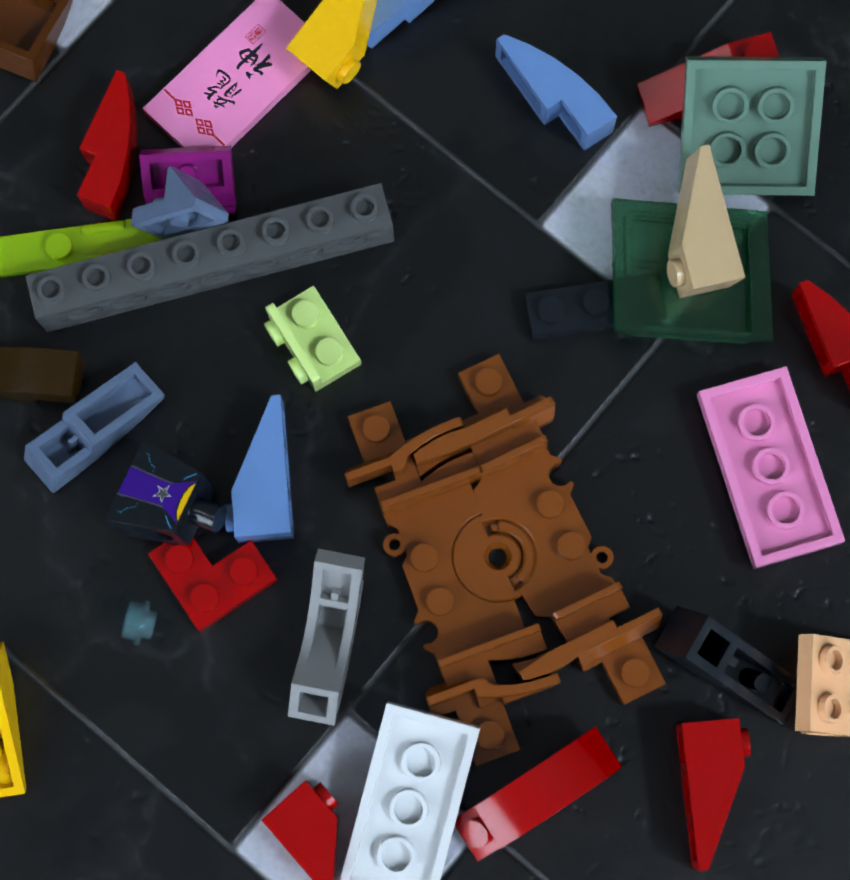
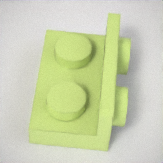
[264,286,361,392]

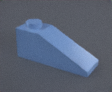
[224,395,294,544]

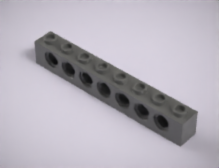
[25,183,394,332]

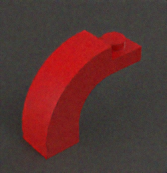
[455,726,622,862]

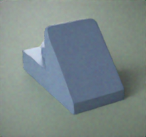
[131,166,229,240]

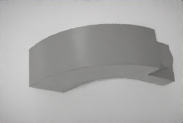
[288,549,365,726]

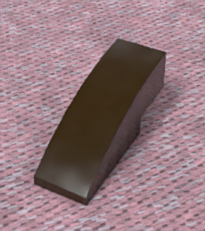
[0,347,85,404]

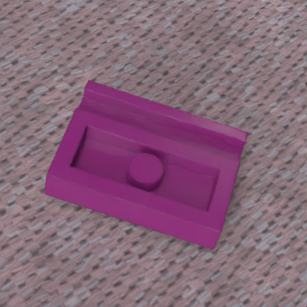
[139,146,237,214]

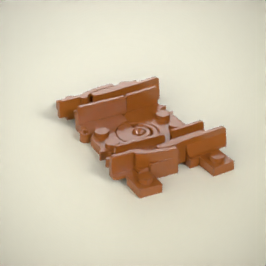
[345,354,666,767]

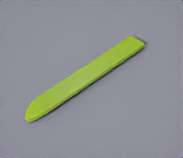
[0,219,210,278]

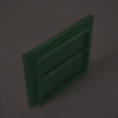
[611,198,773,344]

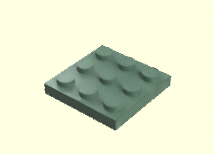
[678,56,827,196]

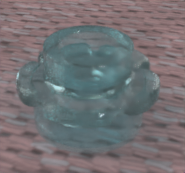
[121,600,157,645]

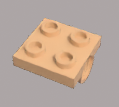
[795,634,850,737]

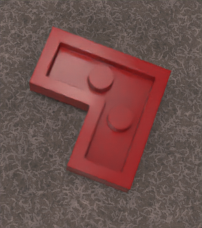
[148,538,278,633]

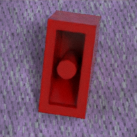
[261,781,339,880]

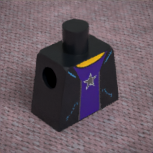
[104,440,227,546]

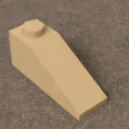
[666,144,745,299]

